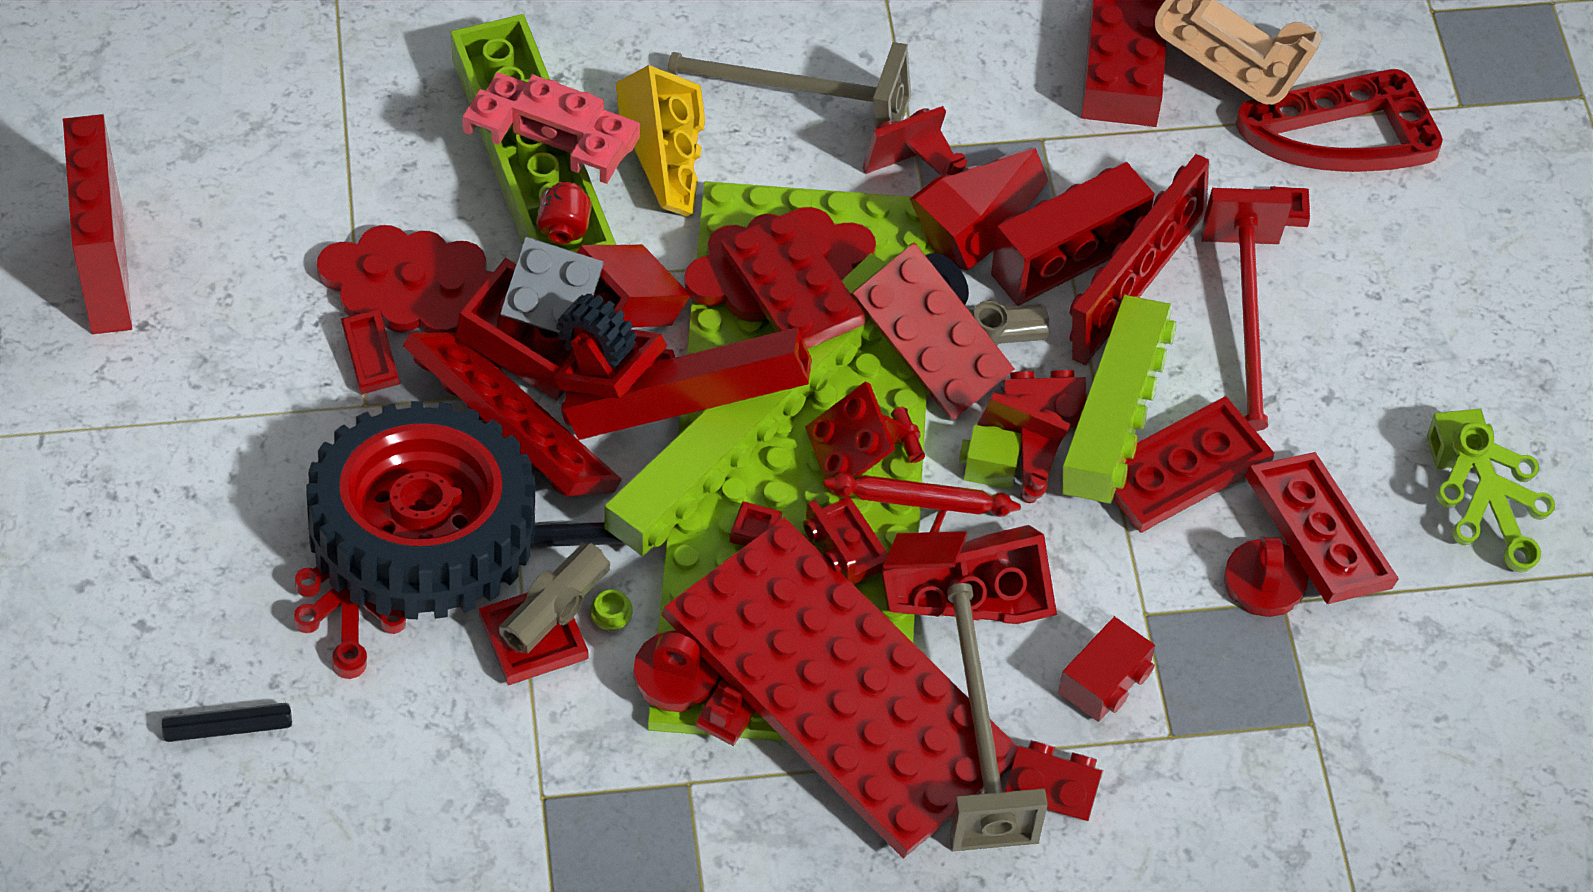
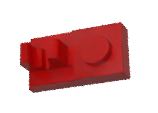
[696,678,756,746]

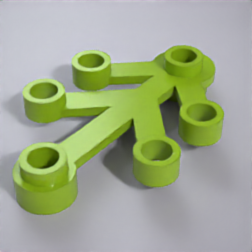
[1436,422,1555,573]

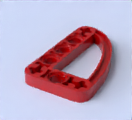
[1236,69,1443,172]

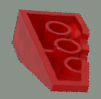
[881,525,1057,624]

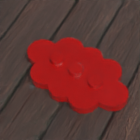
[684,207,876,322]
[317,225,493,333]

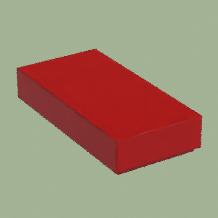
[341,308,400,395]

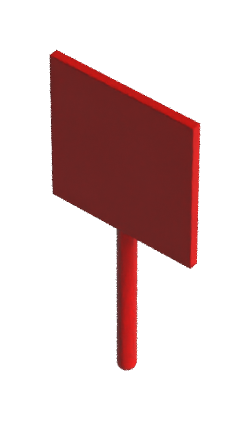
[883,510,967,569]

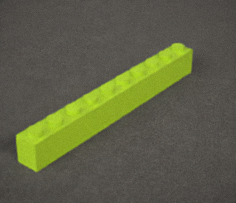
[604,253,887,557]

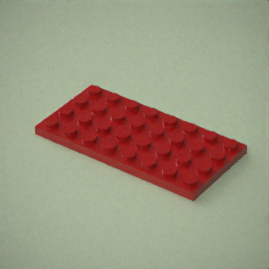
[661,517,1018,859]

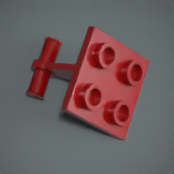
[862,106,968,176]
[805,381,925,495]
[977,392,1070,504]

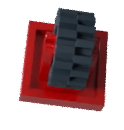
[554,293,667,399]

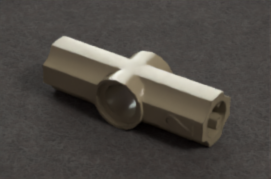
[969,300,1049,346]
[499,543,610,654]

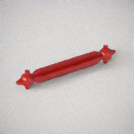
[823,472,1021,517]

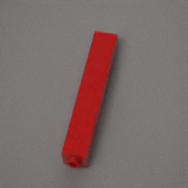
[561,327,812,440]

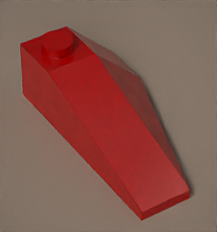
[910,147,1049,270]

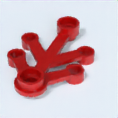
[294,566,406,679]

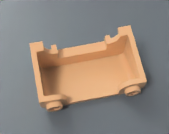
[1155,0,1323,104]

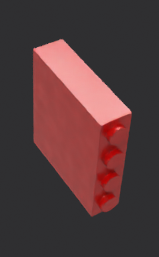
[63,114,133,335]

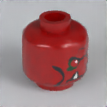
[536,182,592,244]

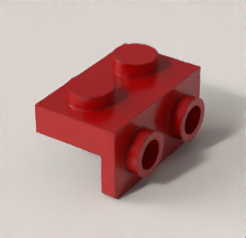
[1000,370,1087,427]
[803,496,888,584]
[1005,740,1104,821]

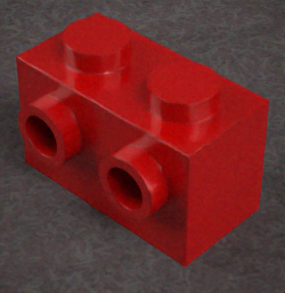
[1058,616,1155,722]

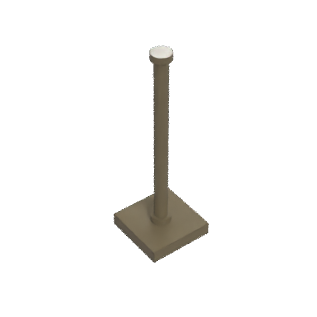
[668,42,911,128]
[947,583,1048,852]

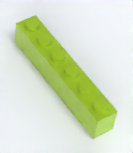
[1063,295,1176,504]

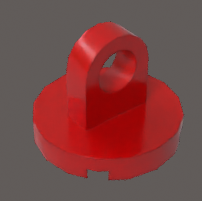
[1224,537,1308,617]
[633,630,719,712]

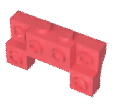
[462,72,640,184]

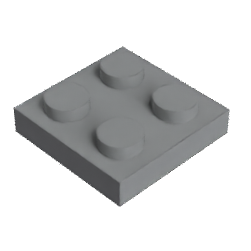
[500,237,604,334]

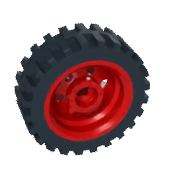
[306,401,536,620]

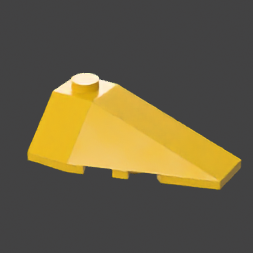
[615,65,705,217]

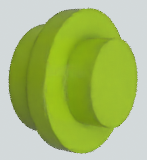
[590,589,633,631]

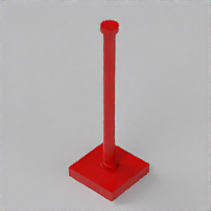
[1201,187,1292,431]

